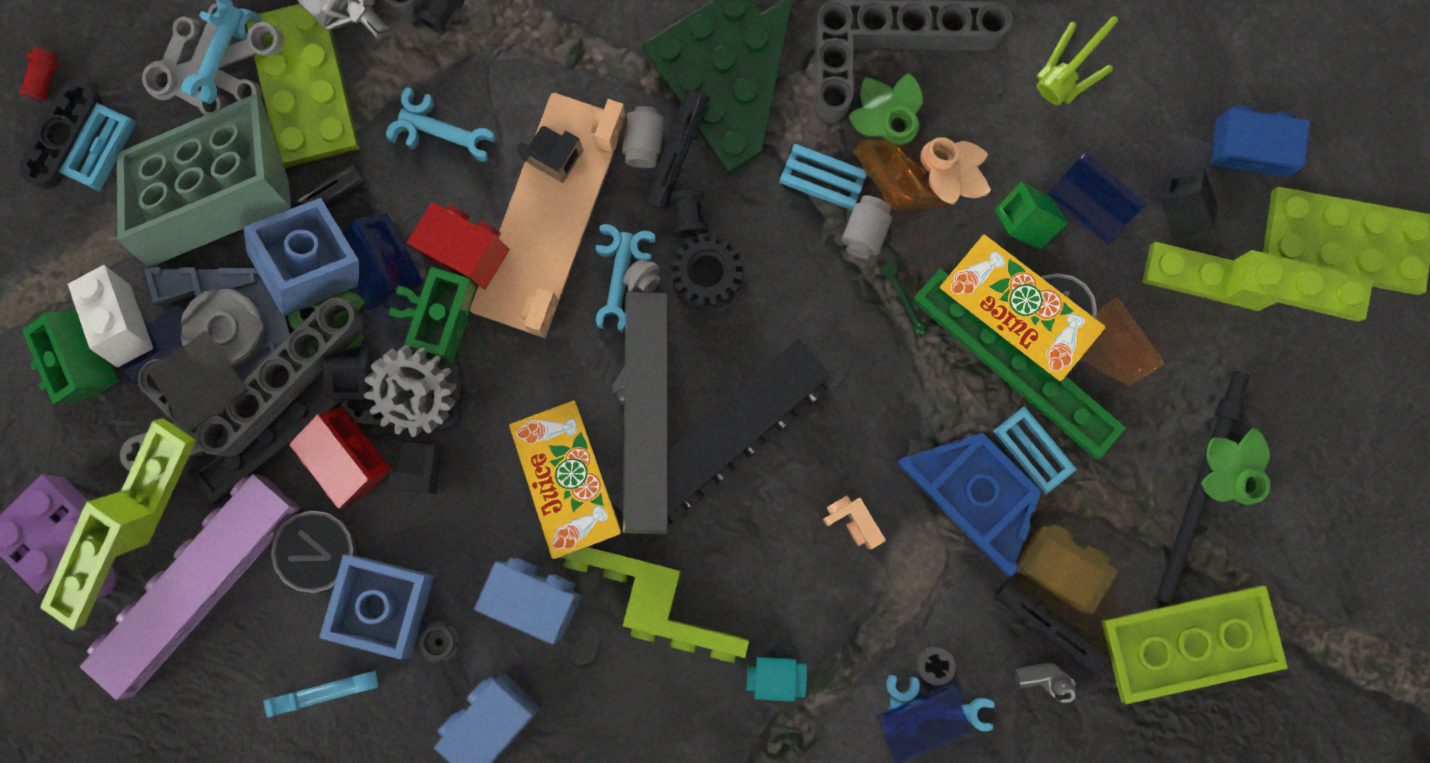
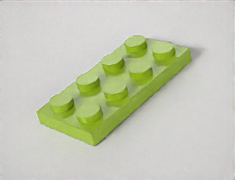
[246,4,360,168]
[1263,187,1430,295]
[1101,586,1288,704]

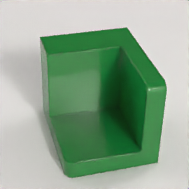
[995,181,1068,250]

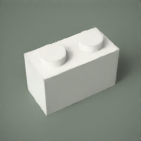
[68,265,154,368]

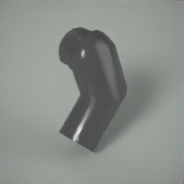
[1014,662,1077,704]

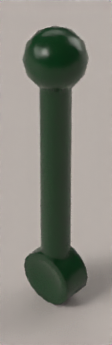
[881,262,929,337]

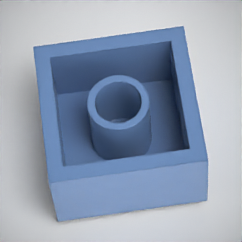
[244,198,359,316]
[319,555,434,659]
[474,557,582,644]
[434,674,542,763]

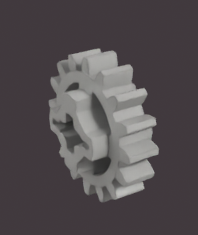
[364,345,457,437]

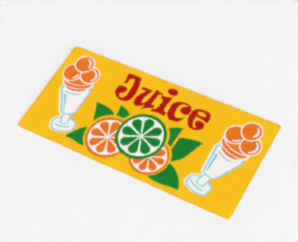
[940,235,1105,381]
[509,400,621,559]

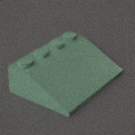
[117,93,291,268]

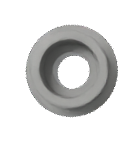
[623,259,660,293]

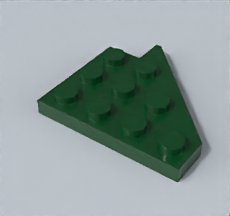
[642,0,792,176]

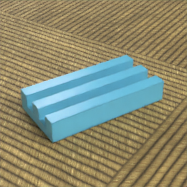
[59,103,136,192]
[779,143,868,211]
[991,406,1077,495]

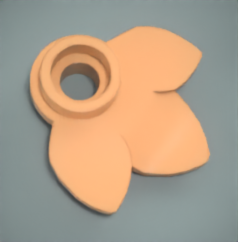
[920,138,991,204]

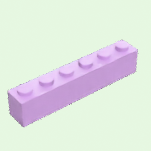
[80,474,301,700]

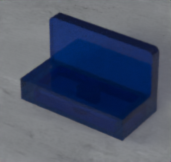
[1048,153,1147,245]
[343,213,423,310]
[875,684,971,763]

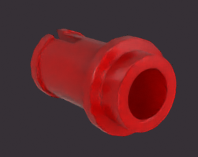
[19,48,60,101]

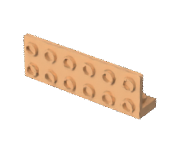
[470,93,626,338]

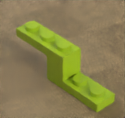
[1142,242,1374,322]
[40,418,196,630]
[560,547,749,663]

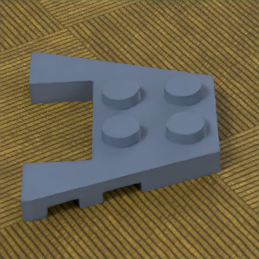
[144,268,293,417]

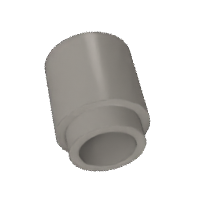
[622,106,665,168]
[841,196,892,259]

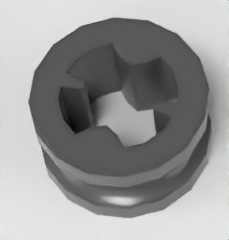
[916,647,956,685]

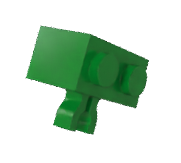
[388,267,478,364]
[22,310,118,405]

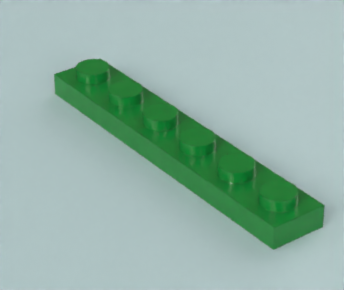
[912,268,1126,460]

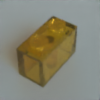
[1016,524,1119,614]

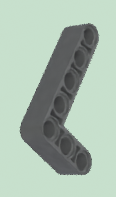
[814,0,1012,124]
[138,298,365,458]

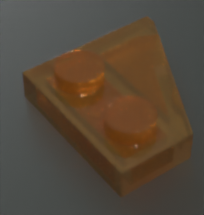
[854,140,949,211]
[1079,297,1165,387]

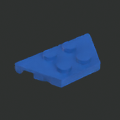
[896,433,1041,577]

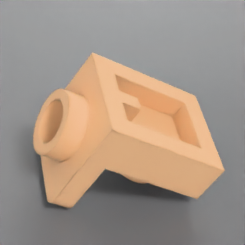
[823,495,886,549]

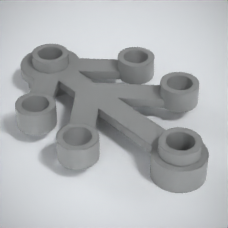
[142,3,284,115]

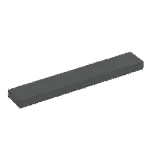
[623,291,667,534]

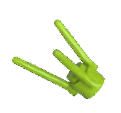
[1036,16,1118,105]

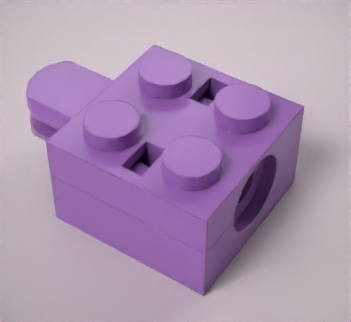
[0,474,118,598]

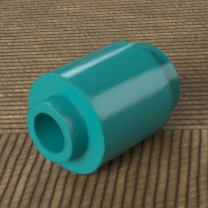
[746,657,807,702]

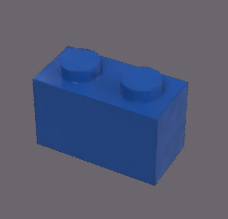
[1210,105,1310,178]

